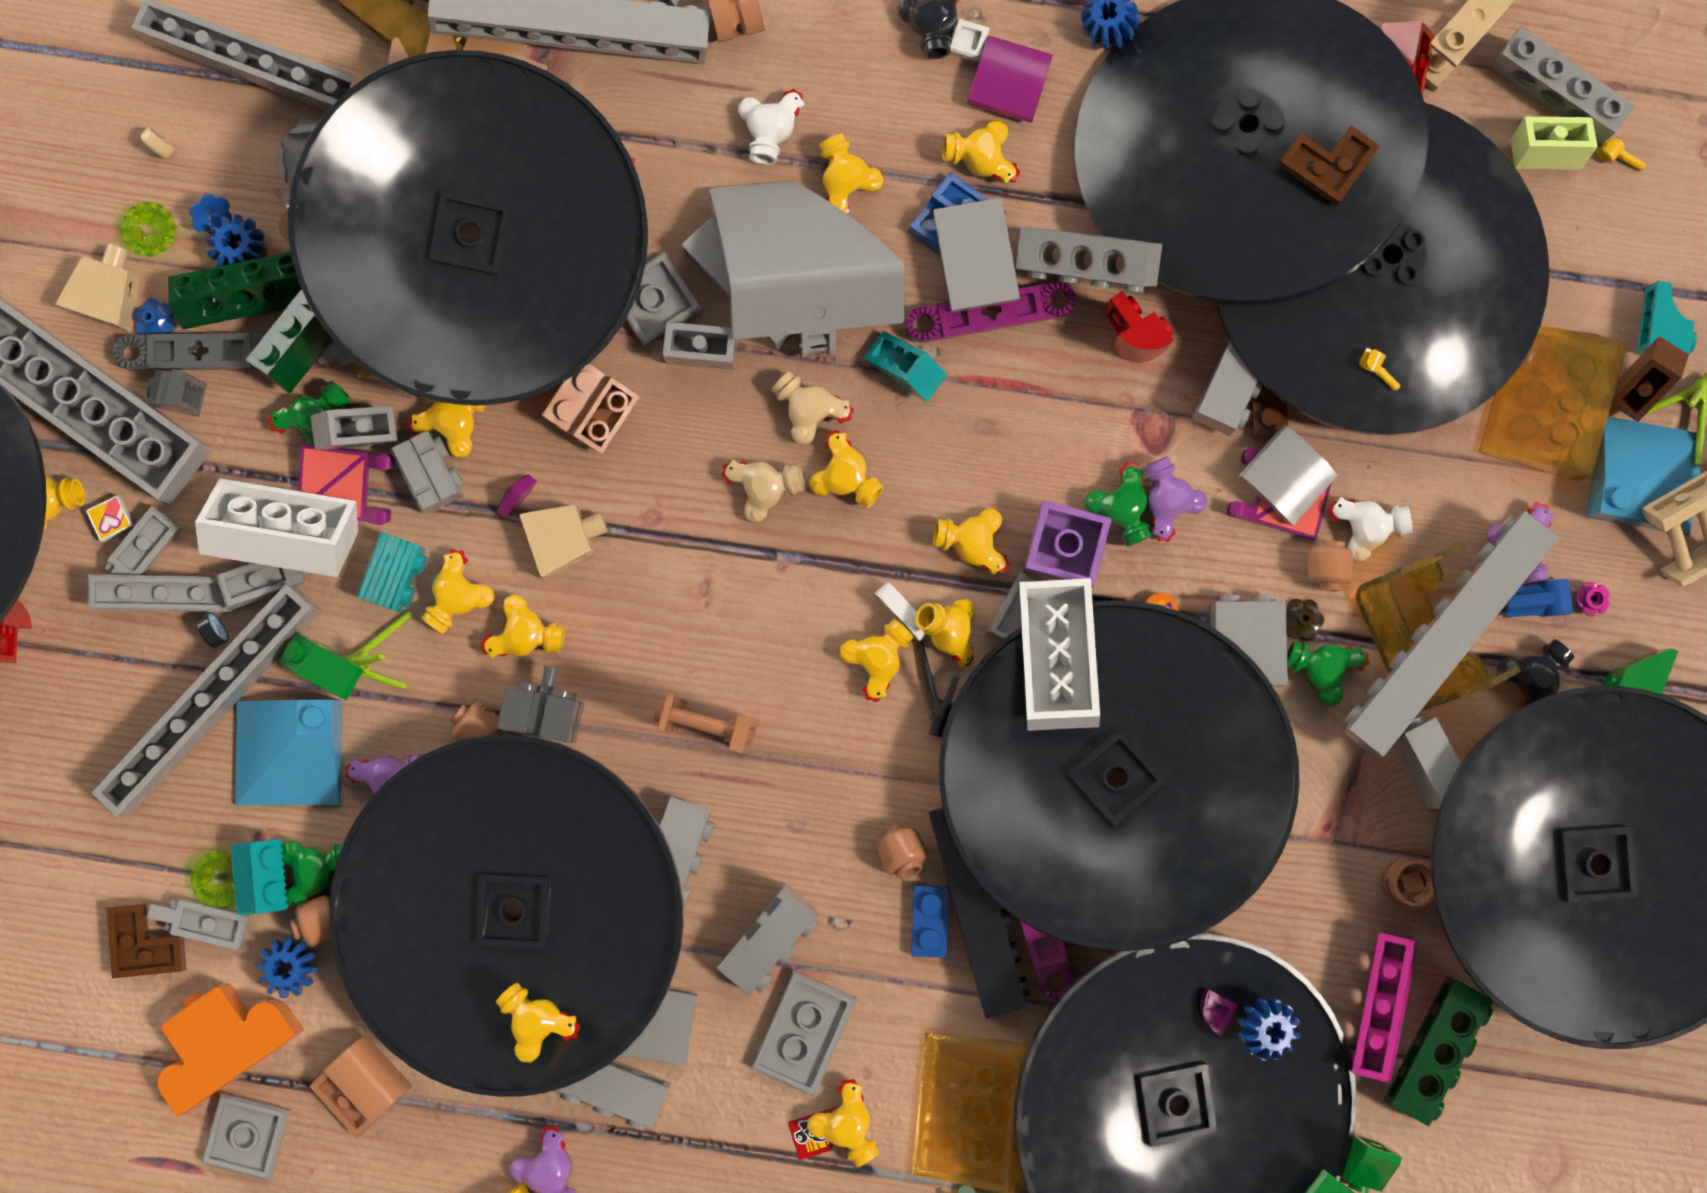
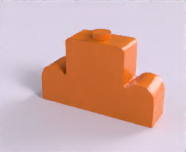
[158,983,304,1118]

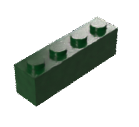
[246,289,332,394]

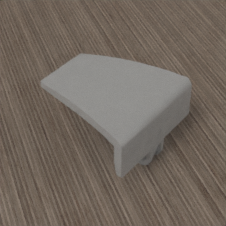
[709,181,905,358]

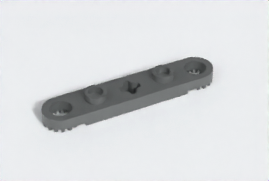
[112,333,265,371]

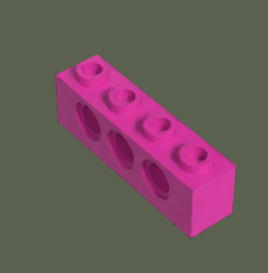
[1352,932,1419,1082]

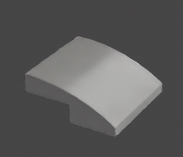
[1239,425,1338,526]

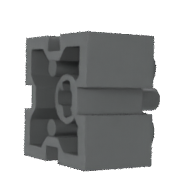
[497,666,585,743]

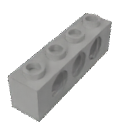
[1490,26,1635,144]
[1016,227,1163,293]

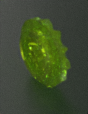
[121,202,178,257]
[191,851,236,907]

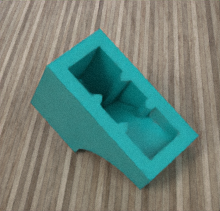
[1636,281,1697,355]
[863,331,948,402]

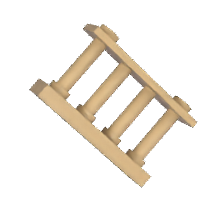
[1425,0,1515,91]
[1641,471,1707,587]

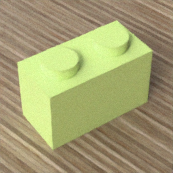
[1510,116,1597,170]

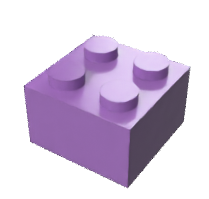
[1023,500,1112,588]

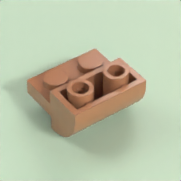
[539,364,640,454]
[309,1034,413,1139]

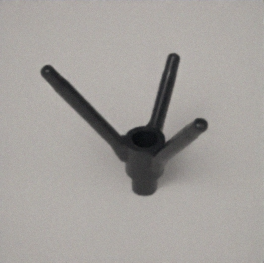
[917,642,960,737]

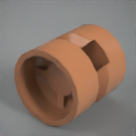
[708,0,765,43]
[1381,858,1434,907]

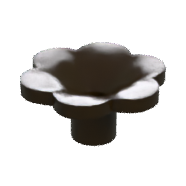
[1286,599,1324,640]

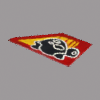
[788,1105,841,1160]

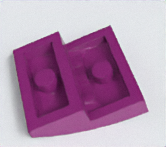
[967,35,1053,123]

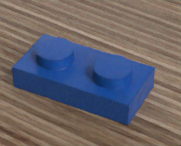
[911,885,949,958]

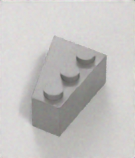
[660,796,714,908]
[717,884,818,995]

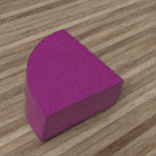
[497,474,537,518]
[1200,987,1238,1037]

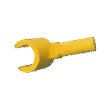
[1596,139,1646,171]
[1360,348,1400,391]

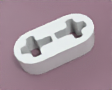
[875,581,926,641]

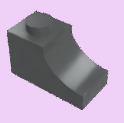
[147,369,207,417]

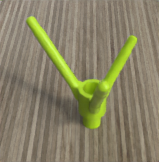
[1647,372,1707,466]
[344,611,412,690]

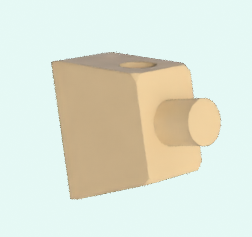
[56,244,139,332]
[520,505,608,580]

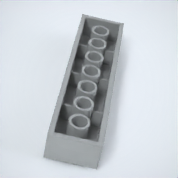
[0,296,212,504]

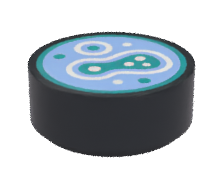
[196,612,228,648]

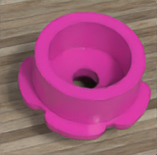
[1576,582,1610,616]

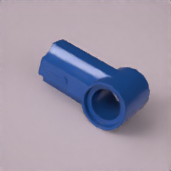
[1501,579,1573,618]

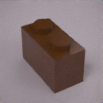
[1609,336,1689,422]

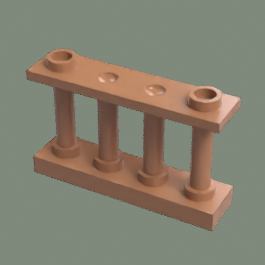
[653,694,759,754]

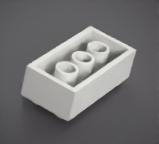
[195,478,358,577]

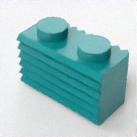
[356,531,428,613]
[231,839,288,915]

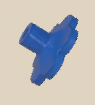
[189,193,232,235]
[133,298,176,335]

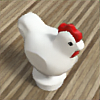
[738,89,805,165]
[1328,497,1413,562]

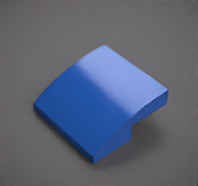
[908,172,1006,256]

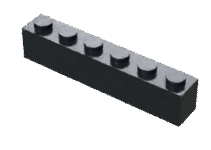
[928,807,1031,1018]

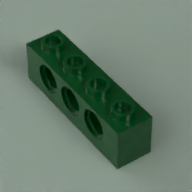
[168,252,301,330]
[1383,976,1493,1127]

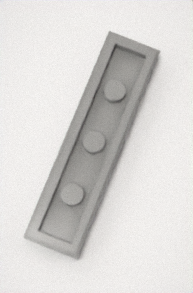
[87,574,234,612]

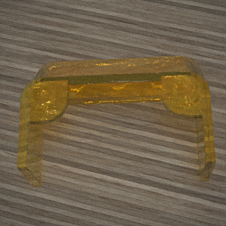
[1356,542,1521,711]

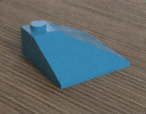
[1586,416,1706,536]
[235,700,343,805]

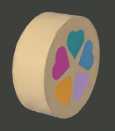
[140,126,176,159]

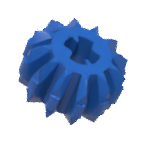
[1081,0,1139,51]
[205,214,267,267]
[255,937,318,998]
[1237,998,1301,1060]

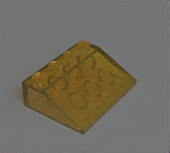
[1478,326,1628,482]
[912,1032,1030,1193]

